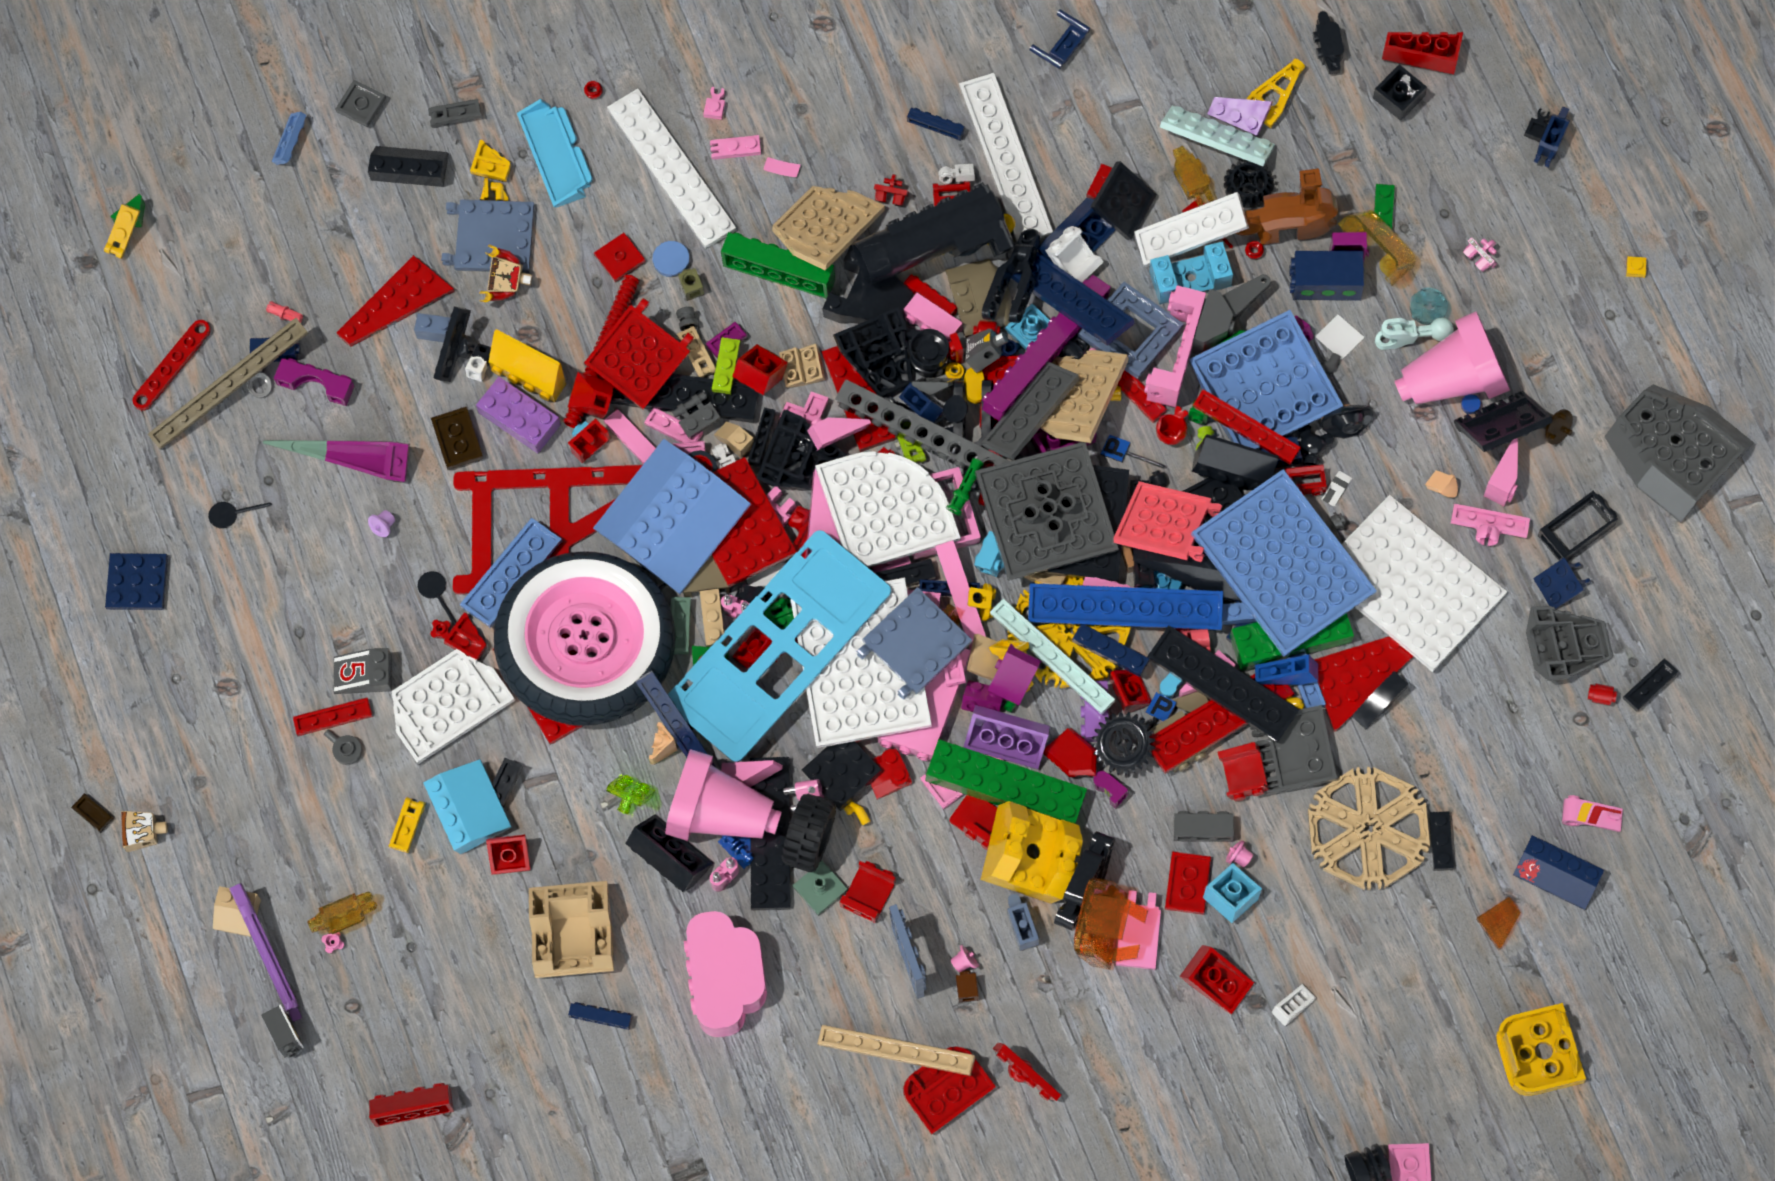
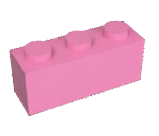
[904,293,963,342]

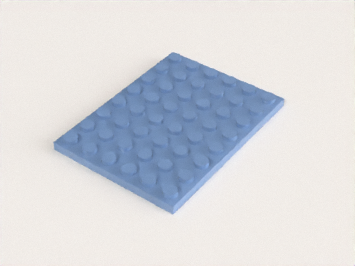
[1191,469,1377,657]

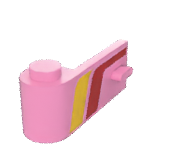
[1562,795,1623,832]

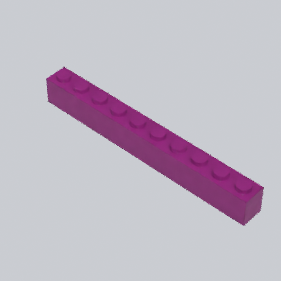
[982,275,1111,421]

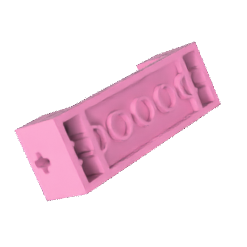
[1144,285,1206,408]

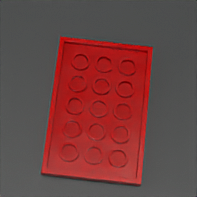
[711,457,796,588]

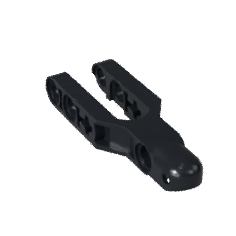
[982,229,1041,323]
[953,380,994,492]

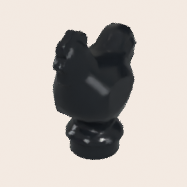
[1298,425,1334,466]

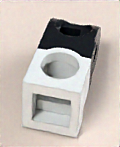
[465,343,491,382]

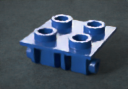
[718,835,753,869]

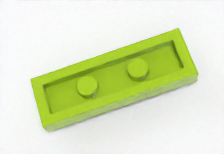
[712,337,741,395]

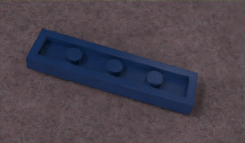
[1072,624,1149,677]

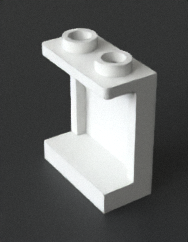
[1046,226,1103,283]

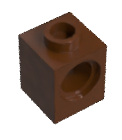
[956,971,978,1003]

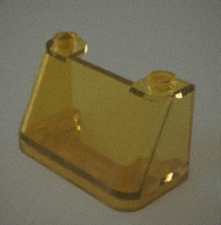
[1338,210,1416,286]

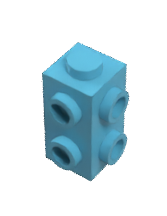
[974,531,1003,577]

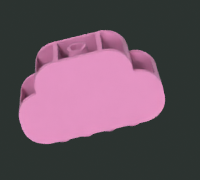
[684,911,767,1037]

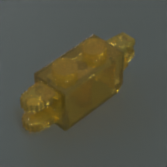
[1173,146,1214,206]

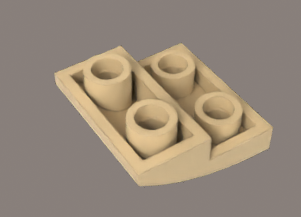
[779,344,825,388]

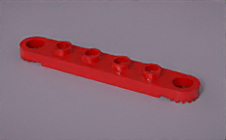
[132,320,211,411]

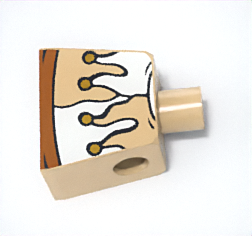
[121,811,168,852]

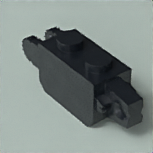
[1313,11,1344,74]

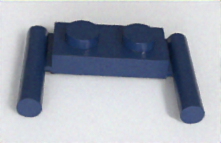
[1029,9,1091,69]

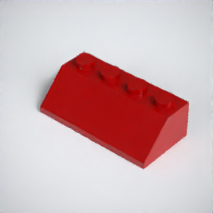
[369,1083,454,1127]

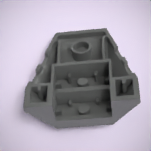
[1526,606,1613,681]

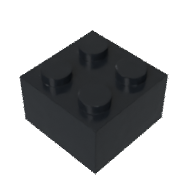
[1373,64,1427,121]

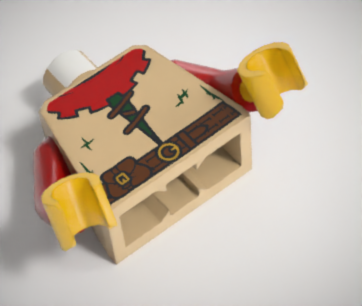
[479,244,532,302]

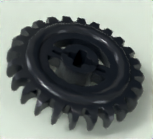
[1091,711,1156,775]

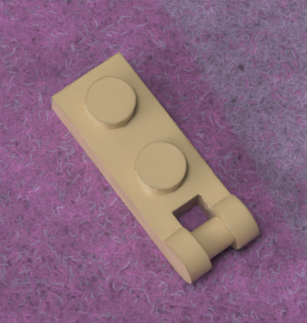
[677,326,716,378]

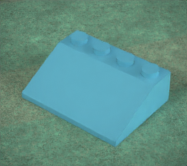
[423,759,512,854]

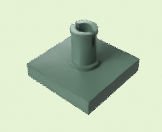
[792,861,848,916]

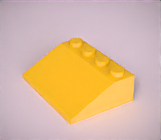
[489,329,566,402]

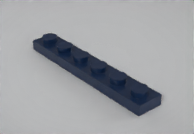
[636,670,716,767]

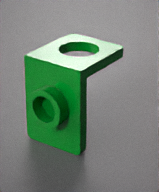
[1188,400,1209,425]

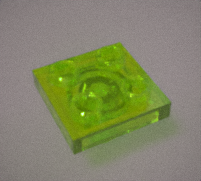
[606,775,656,814]

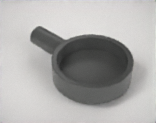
[324,729,362,765]

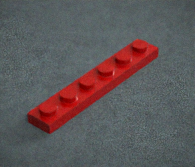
[1193,389,1301,465]

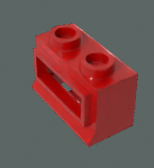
[568,418,610,463]
[1285,464,1327,496]

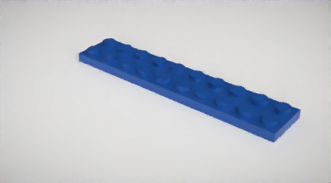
[1028,583,1223,630]

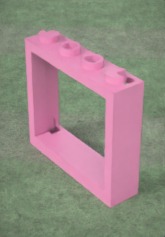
[912,467,981,560]

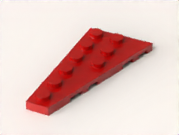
[336,255,455,347]

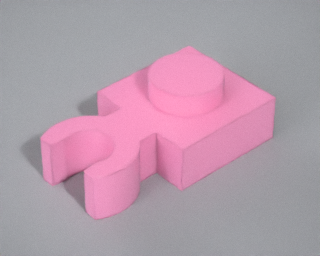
[703,87,725,120]

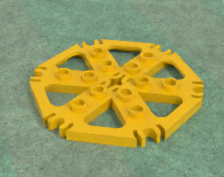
[1007,576,1131,689]

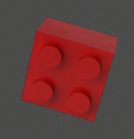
[732,344,788,395]

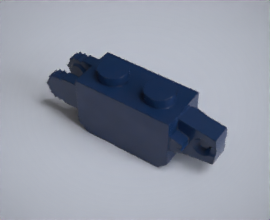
[1534,106,1570,168]

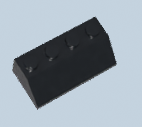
[368,146,449,187]
[1191,434,1279,490]
[625,814,713,893]

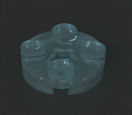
[1409,288,1448,325]

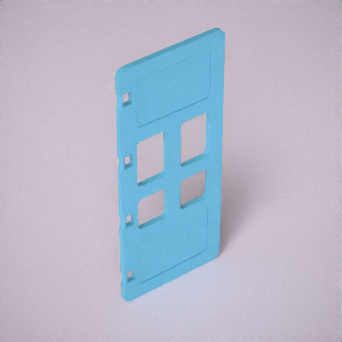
[668,530,891,762]

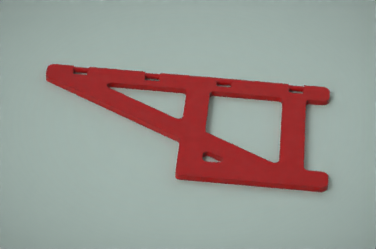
[453,465,642,595]

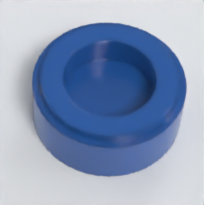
[1461,394,1481,414]

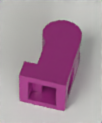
[1093,771,1128,809]

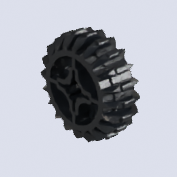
[1223,160,1274,208]

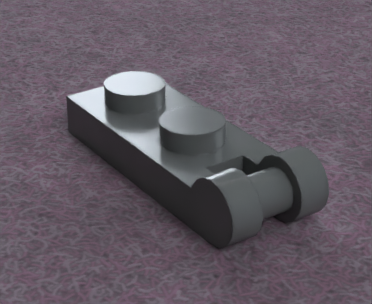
[428,99,482,128]

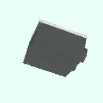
[261,1005,304,1058]

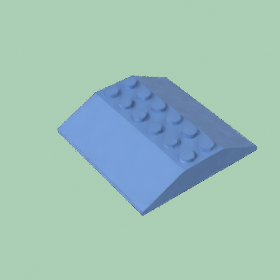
[1189,310,1343,449]
[593,439,751,594]

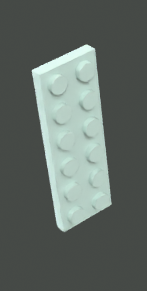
[1160,105,1275,166]

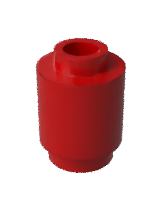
[1587,683,1617,706]

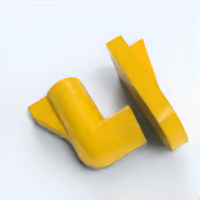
[480,178,508,201]

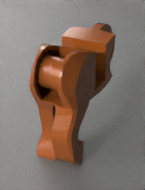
[1236,168,1339,245]

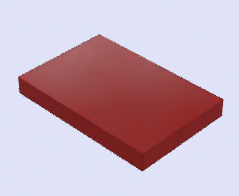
[1165,851,1211,915]

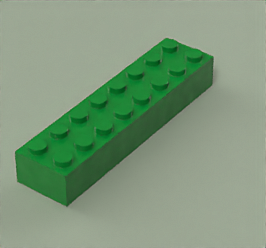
[925,739,1087,824]

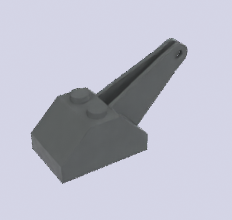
[1192,274,1270,355]

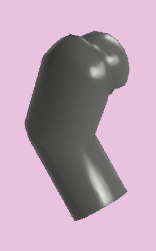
[1320,353,1341,374]

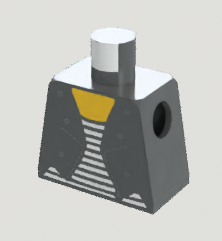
[965,329,1008,373]

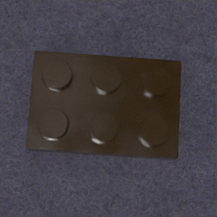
[431,406,484,470]

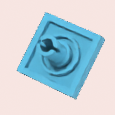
[1005,303,1050,350]

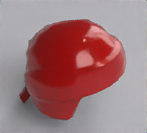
[1156,406,1189,445]

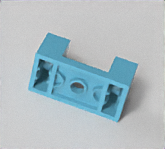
[1149,241,1233,305]

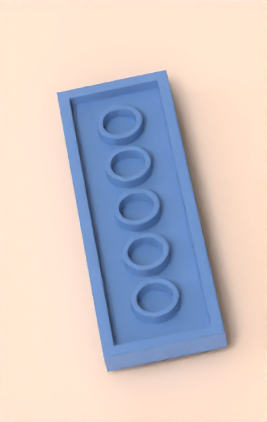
[460,518,562,628]

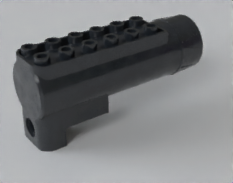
[852,182,1015,285]

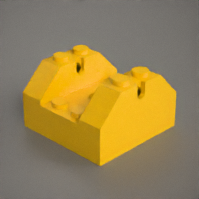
[980,801,1083,904]

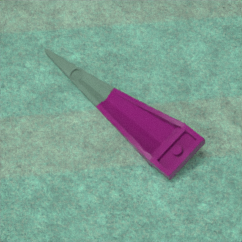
[263,440,410,482]

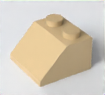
[213,886,261,937]

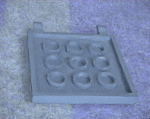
[441,200,534,273]
[856,587,972,700]

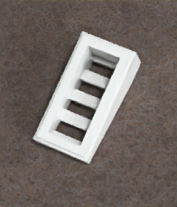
[1272,984,1316,1026]

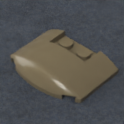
[945,259,1012,338]

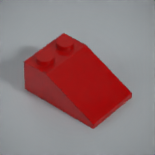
[1179,945,1254,1015]

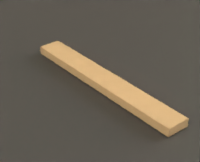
[817,1025,975,1076]

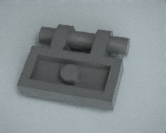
[672,392,721,439]

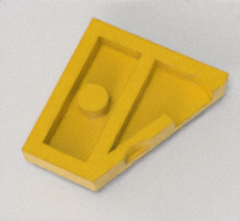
[470,140,511,182]

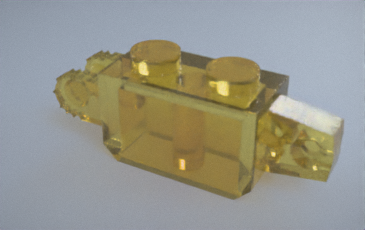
[307,892,377,934]

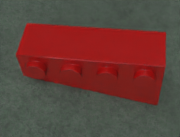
[1382,32,1463,74]

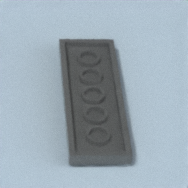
[982,362,1080,460]

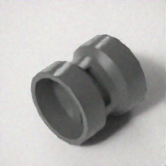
[676,306,698,331]

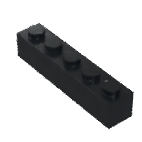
[748,407,776,467]

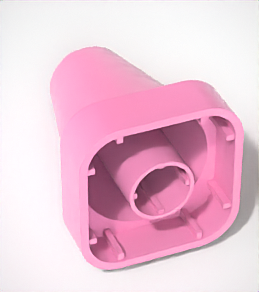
[1394,311,1510,404]
[665,749,782,841]

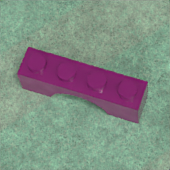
[274,358,354,406]

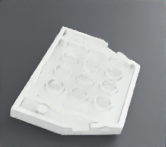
[392,649,515,764]

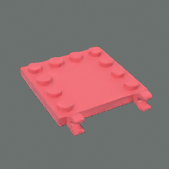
[1114,482,1222,562]

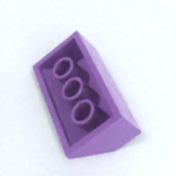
[964,705,1050,769]

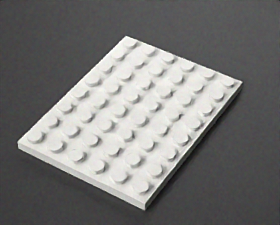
[1341,495,1507,672]
[791,578,932,748]

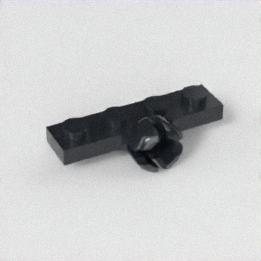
[433,306,475,382]

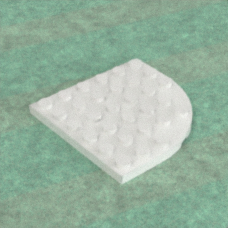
[815,451,961,568]

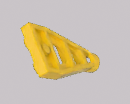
[1247,58,1305,128]

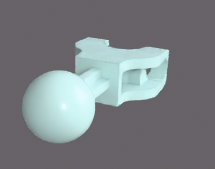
[1375,318,1454,350]

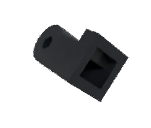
[735,583,772,611]

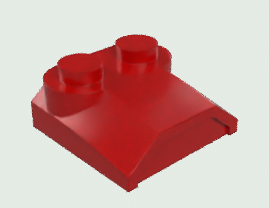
[870,748,912,800]

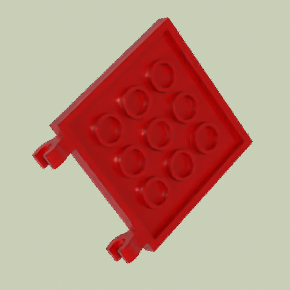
[584,298,694,410]

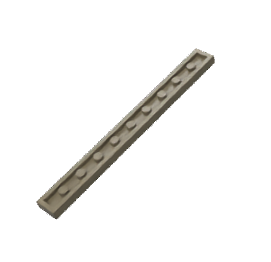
[148,318,308,450]

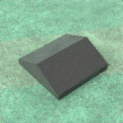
[912,377,959,395]

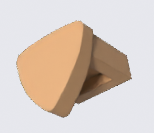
[1425,470,1458,498]

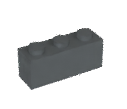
[1174,811,1234,842]

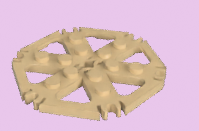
[1308,767,1430,890]

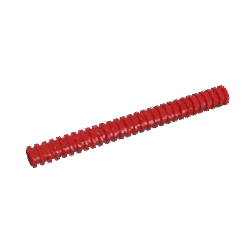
[563,275,640,428]

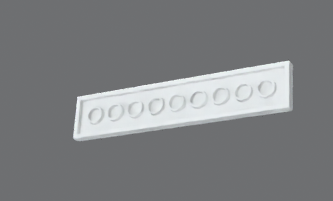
[959,73,1053,242]
[607,89,737,250]

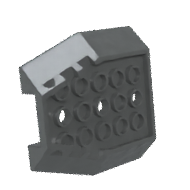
[1605,384,1754,523]

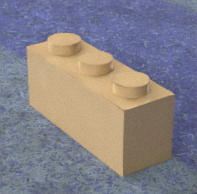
[700,589,726,647]

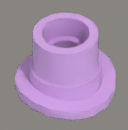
[368,510,395,537]

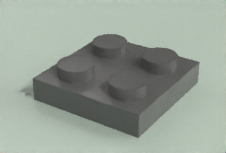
[335,80,386,127]

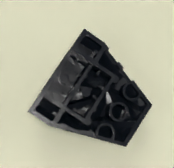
[833,307,912,397]
[756,409,847,489]

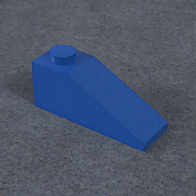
[1255,654,1318,685]

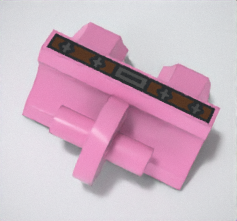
[1463,237,1497,272]

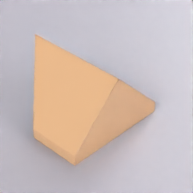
[649,722,677,765]

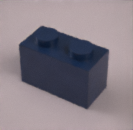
[899,382,944,423]

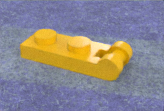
[104,204,140,259]
[389,797,426,853]

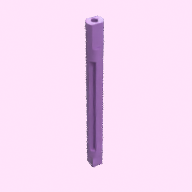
[229,883,302,1022]

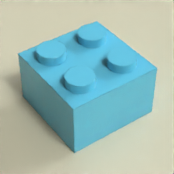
[1203,863,1262,923]

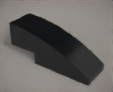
[1352,671,1408,730]

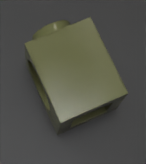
[678,268,704,301]

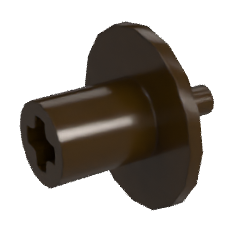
[1543,409,1573,445]

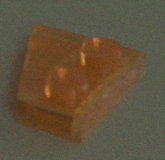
[1476,897,1521,950]

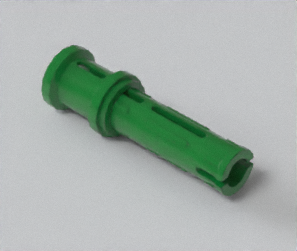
[946,458,984,516]

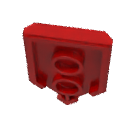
[1043,728,1097,777]

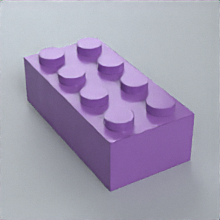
[476,377,561,454]

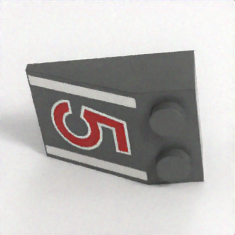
[334,648,392,694]

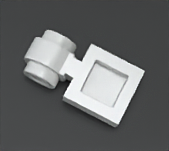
[938,164,975,184]
[712,444,735,469]

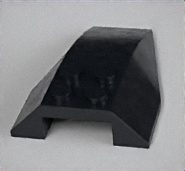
[1133,522,1242,602]

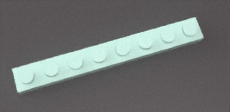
[990,599,1115,715]

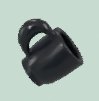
[1059,337,1088,360]

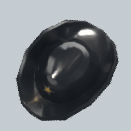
[1321,404,1373,439]

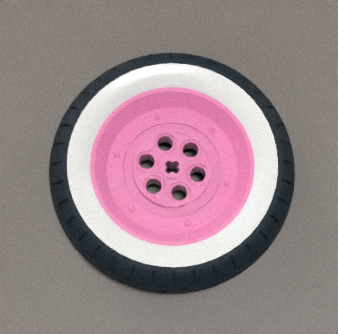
[494,551,676,726]

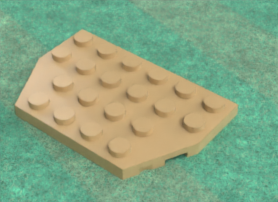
[772,186,885,270]
[1040,350,1129,443]

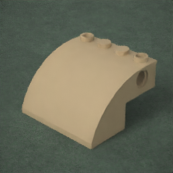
[529,881,614,978]

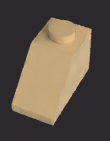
[714,421,754,458]

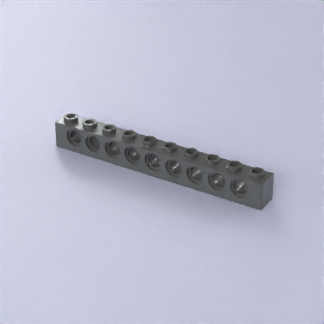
[835,379,1010,469]

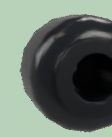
[1149,470,1169,487]

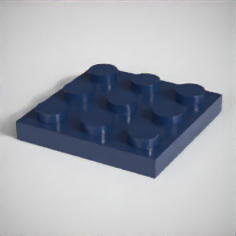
[105,553,168,610]

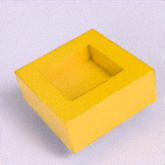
[1626,256,1646,278]

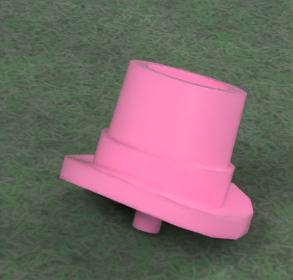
[1226,840,1253,868]
[951,944,979,973]

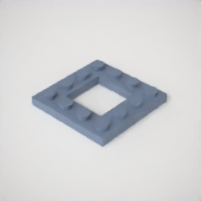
[1078,282,1184,379]
[889,904,927,999]

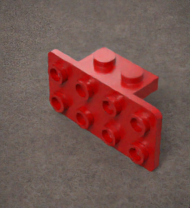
[949,795,997,850]

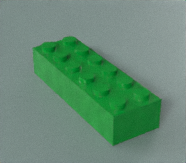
[721,232,835,299]
[1230,613,1354,671]

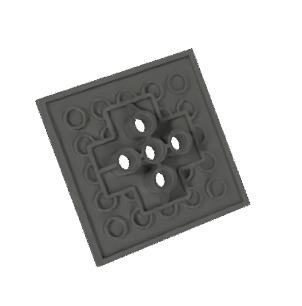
[975,442,1119,581]

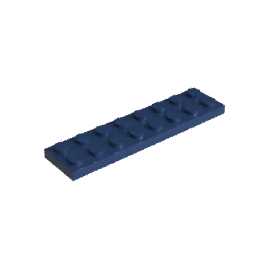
[1011,252,1135,346]

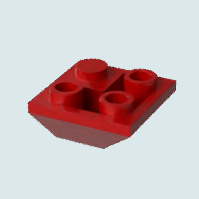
[567,372,613,419]

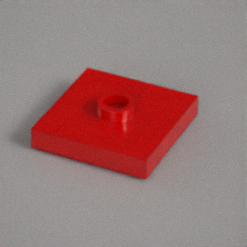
[594,232,646,282]

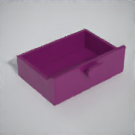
[1329,232,1369,264]
[988,644,1041,705]

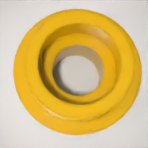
[945,362,964,380]

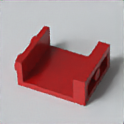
[1217,742,1269,801]
[839,861,896,923]

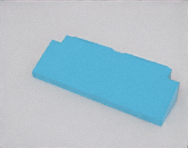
[517,99,593,208]

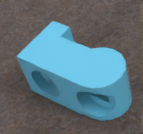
[1159,673,1184,699]

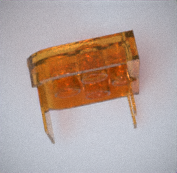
[1074,877,1148,970]

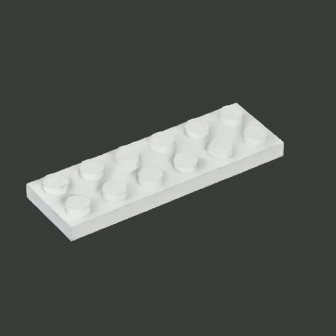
[1134,192,1249,267]

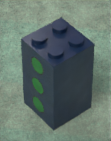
[1289,251,1364,301]

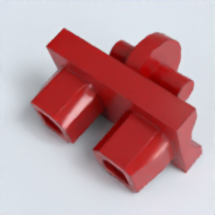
[874,174,909,206]

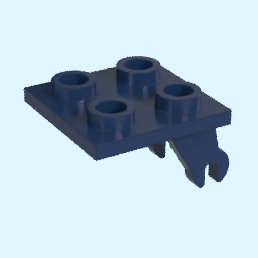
[1533,558,1592,609]

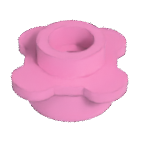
[322,931,344,953]

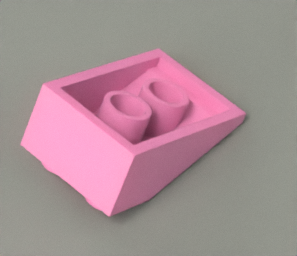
[1484,438,1518,507]

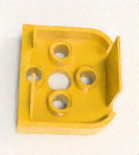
[1496,1003,1586,1096]

